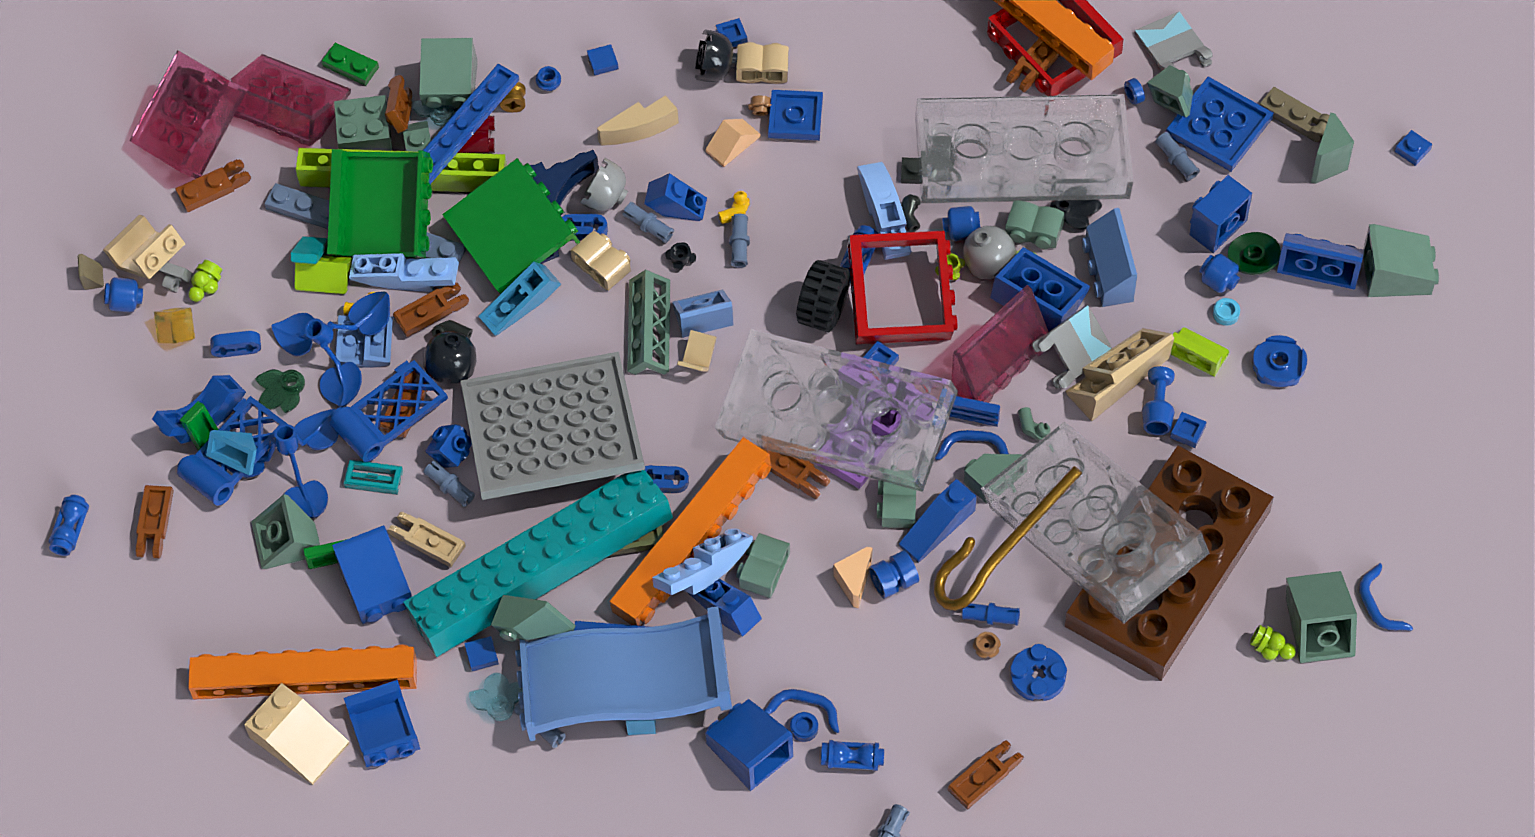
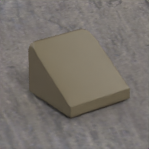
[77,254,104,290]

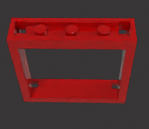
[987,0,1124,100]
[847,231,958,345]

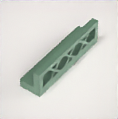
[627,269,670,375]

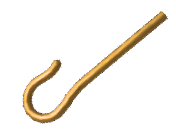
[934,466,1082,611]

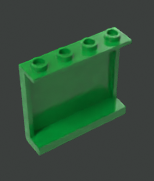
[327,149,433,258]
[442,158,580,294]

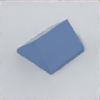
[672,289,734,338]

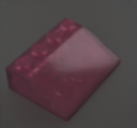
[129,50,248,179]
[221,54,351,146]
[951,285,1049,403]

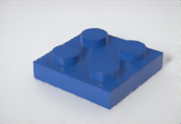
[768,90,823,141]

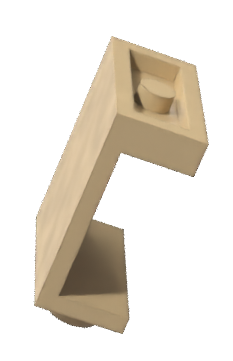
[103,215,185,279]

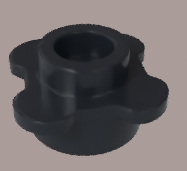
[665,242,696,270]

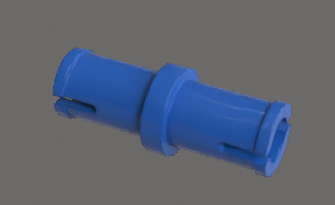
[962,602,1020,626]

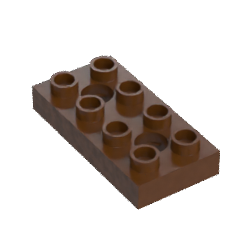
[1065,445,1274,681]

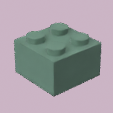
[334,95,393,151]

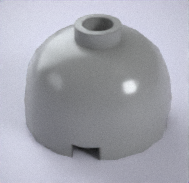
[580,158,628,211]
[963,225,1017,279]

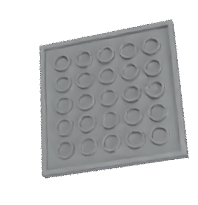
[461,352,645,500]

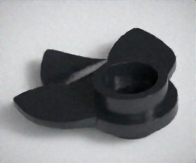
[1050,184,1102,230]

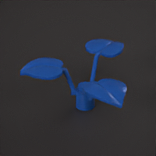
[271,291,390,407]
[227,409,339,519]

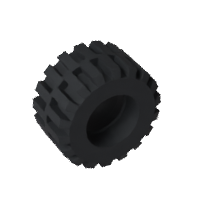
[796,260,850,333]

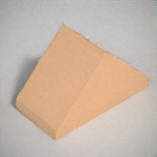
[706,119,761,167]
[833,547,873,608]

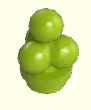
[188,259,222,302]
[1250,625,1296,660]

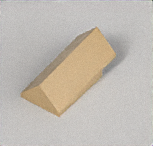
[1066,328,1174,421]

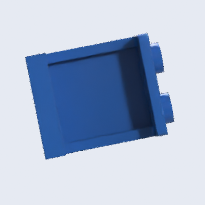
[344,680,420,767]

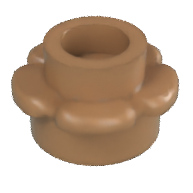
[748,95,772,116]
[973,632,1001,658]

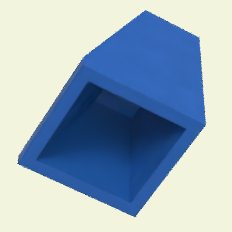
[332,525,412,624]
[705,698,793,791]

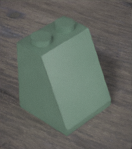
[419,38,478,108]
[1363,224,1439,297]
[1286,571,1357,663]

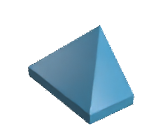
[206,430,257,475]

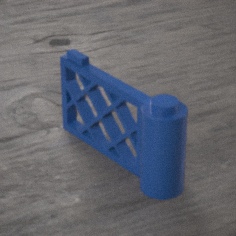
[330,360,448,462]
[177,396,287,506]

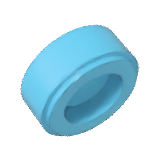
[1213,298,1240,326]

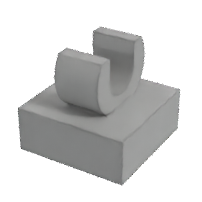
[159,262,193,292]

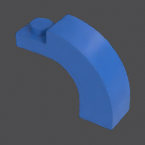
[152,375,246,444]

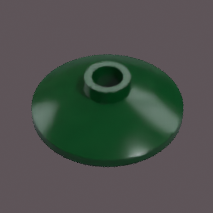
[1228,232,1281,275]

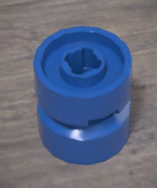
[868,550,919,599]

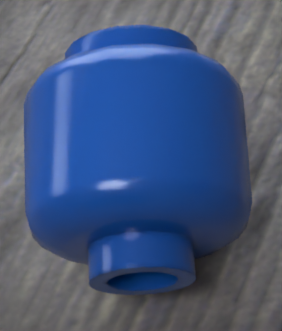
[942,206,980,241]
[1199,254,1240,293]
[104,277,143,312]

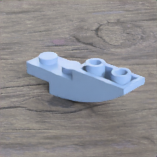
[857,162,912,260]
[349,253,459,292]
[652,528,753,595]

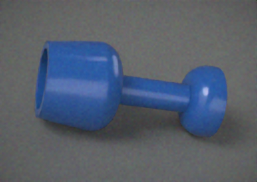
[1142,366,1175,435]

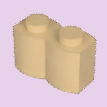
[736,42,789,84]
[571,230,631,291]

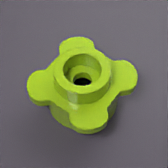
[935,253,965,280]

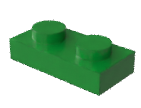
[322,42,379,86]

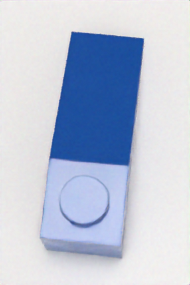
[899,479,976,563]

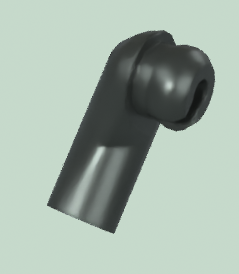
[901,194,921,232]
[432,320,473,339]

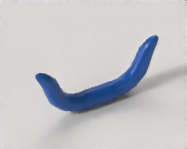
[935,430,1009,460]
[1359,563,1413,631]
[764,689,839,733]

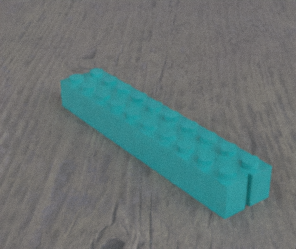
[404,470,673,657]

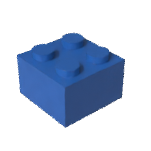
[1189,175,1252,253]

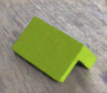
[295,255,353,294]
[1171,327,1229,377]

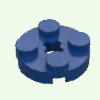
[1252,335,1307,387]
[1010,644,1067,701]

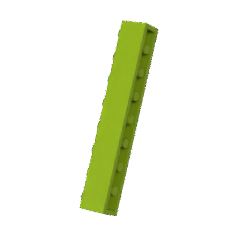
[296,148,507,192]

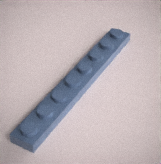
[264,183,466,263]

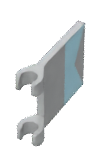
[1135,12,1213,71]
[1032,305,1112,388]

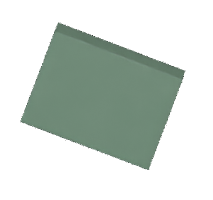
[1311,112,1354,184]

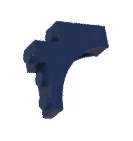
[530,150,599,264]

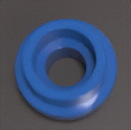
[536,66,561,91]

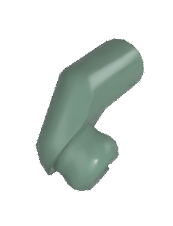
[1018,407,1051,440]

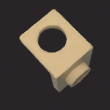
[677,330,717,372]

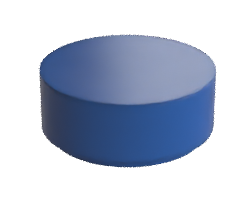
[1124,78,1145,105]
[790,712,818,742]

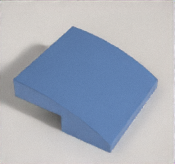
[334,315,393,368]

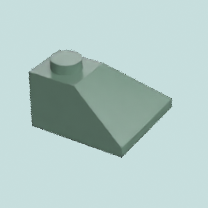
[251,494,320,569]
[491,595,576,641]

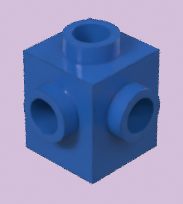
[425,424,472,468]

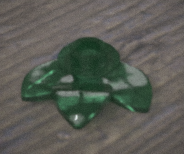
[255,369,305,413]

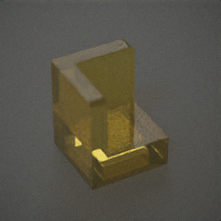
[154,308,195,343]

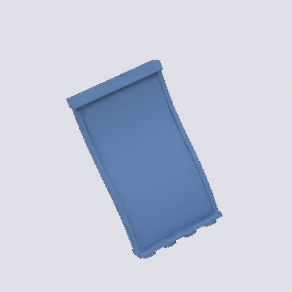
[515,606,732,741]

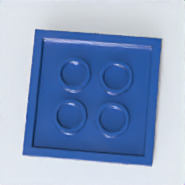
[1166,76,1274,172]

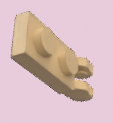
[388,511,466,568]

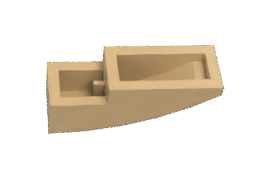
[597,95,679,146]

